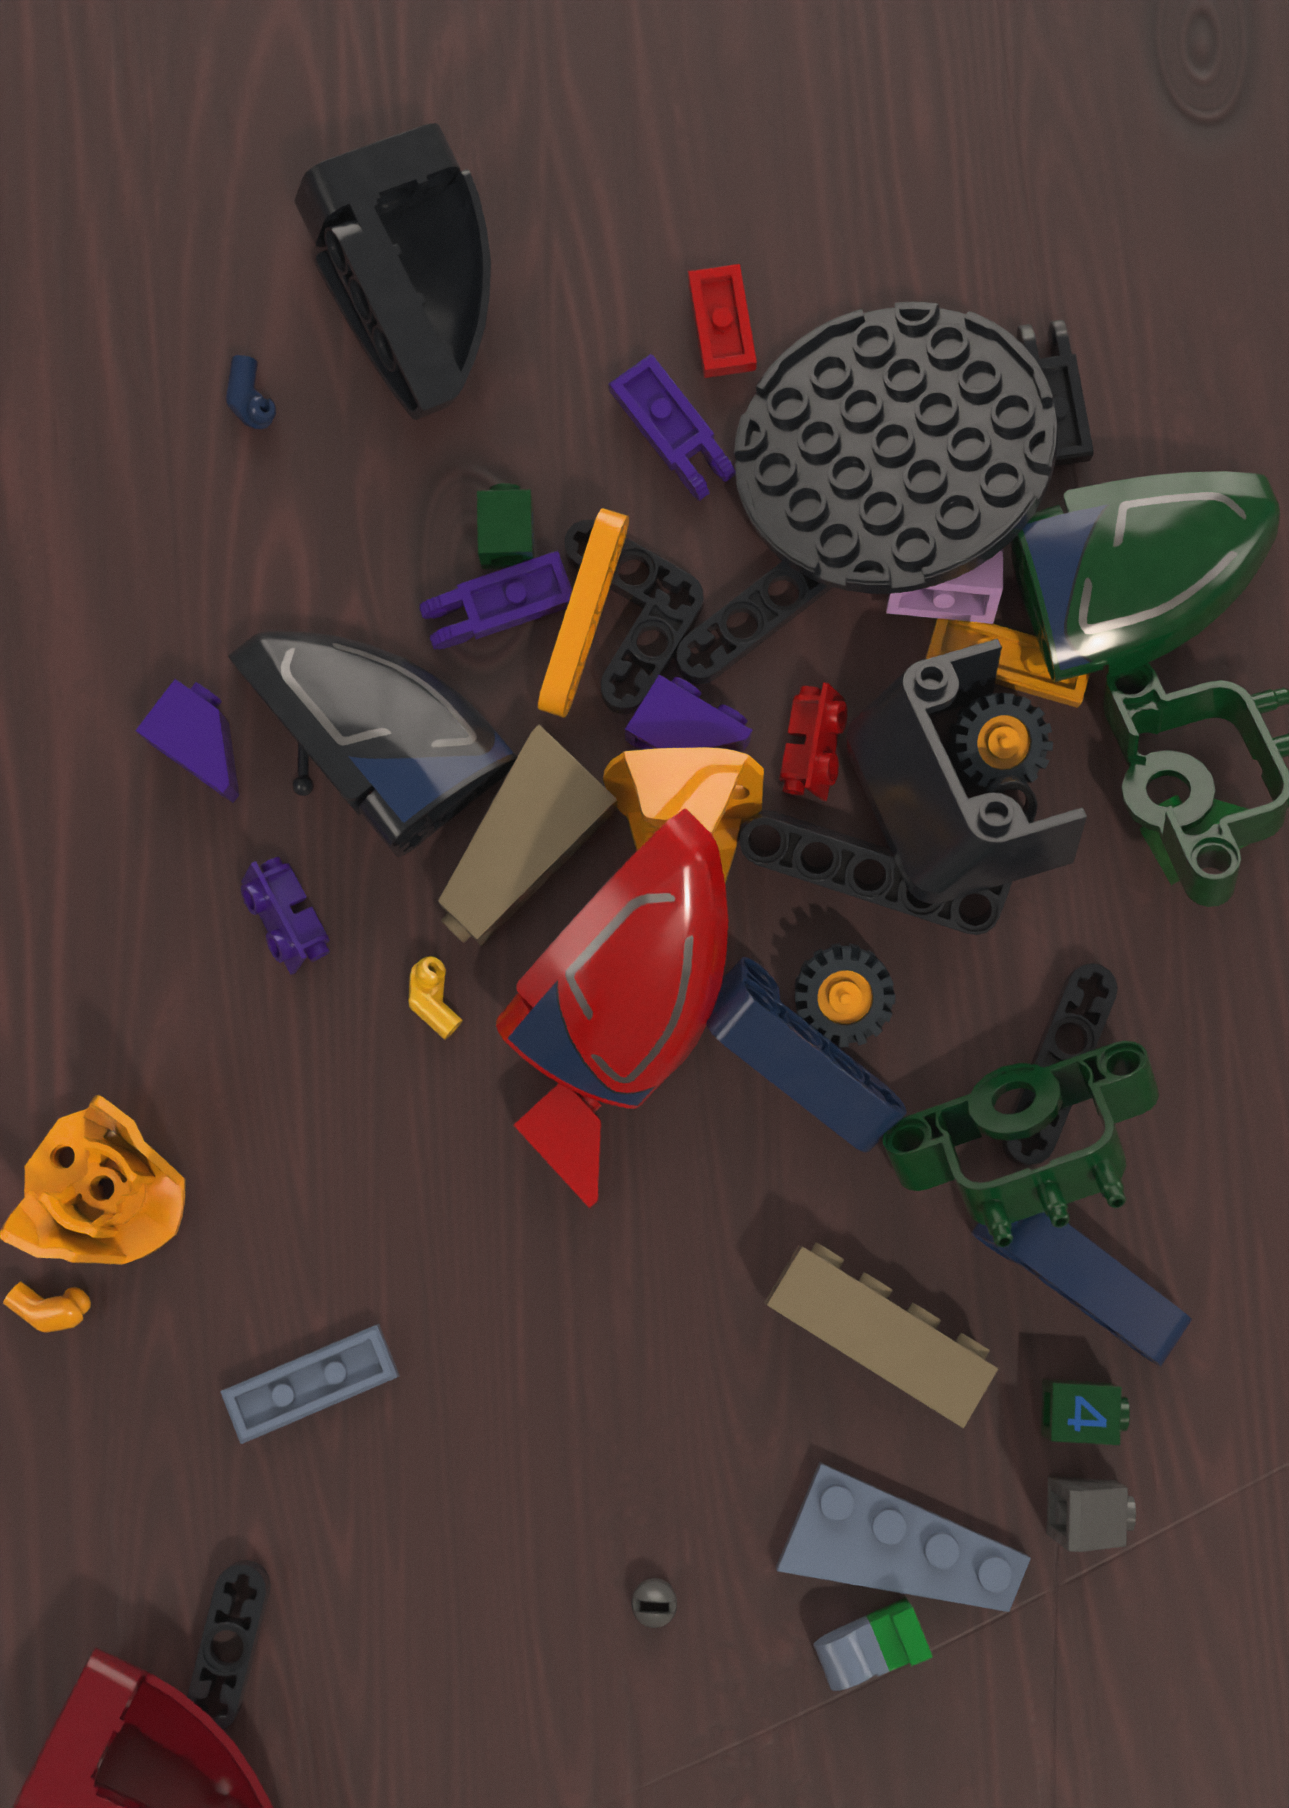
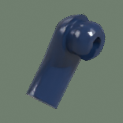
[226,355,276,429]

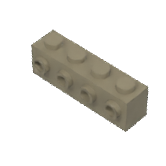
[764,1242,998,1429]

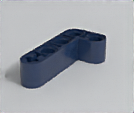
[706,957,907,1152]
[971,1212,1192,1367]

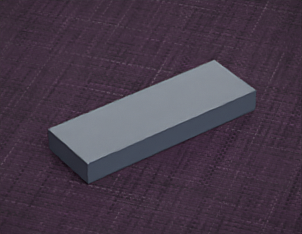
[220,1324,400,1444]

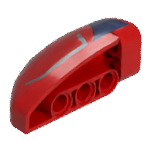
[496,808,729,1109]

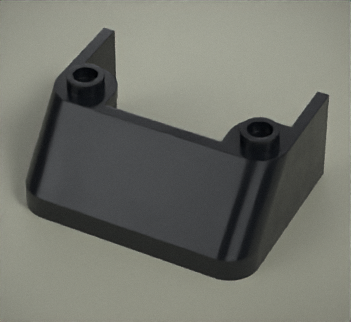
[846,639,1087,904]

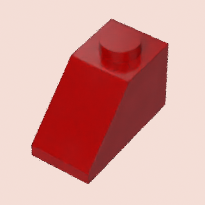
[513,1083,602,1209]

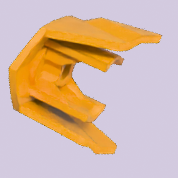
[603,747,764,883]
[0,1095,185,1265]

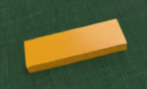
[925,618,1090,708]

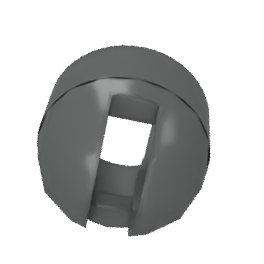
[632,1578,677,1628]

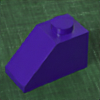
[135,679,239,803]

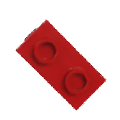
[779,682,848,801]

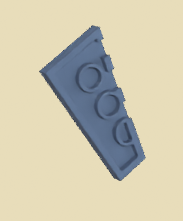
[775,1462,1031,1612]

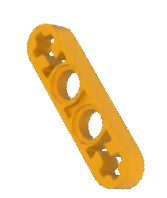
[538,508,629,718]

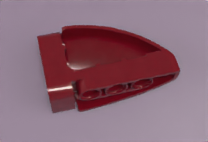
[12,1647,273,1808]

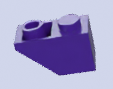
[625,675,753,752]

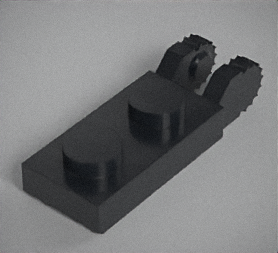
[1017,320,1094,466]

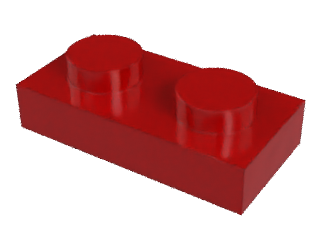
[688,264,757,378]

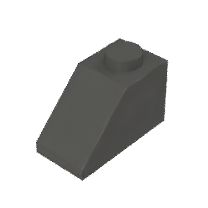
[1046,1476,1136,1552]

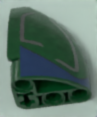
[1011,471,1280,683]

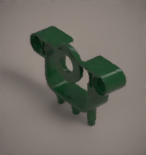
[1104,663,1289,907]
[883,1041,1159,1247]

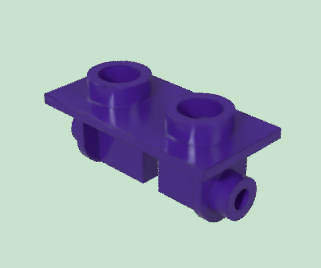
[241,857,330,975]

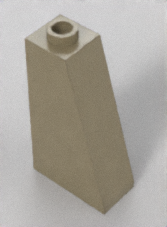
[438,724,618,946]

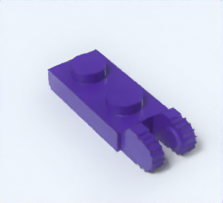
[609,354,736,501]
[419,551,572,650]

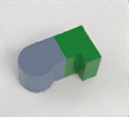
[813,1597,933,1691]

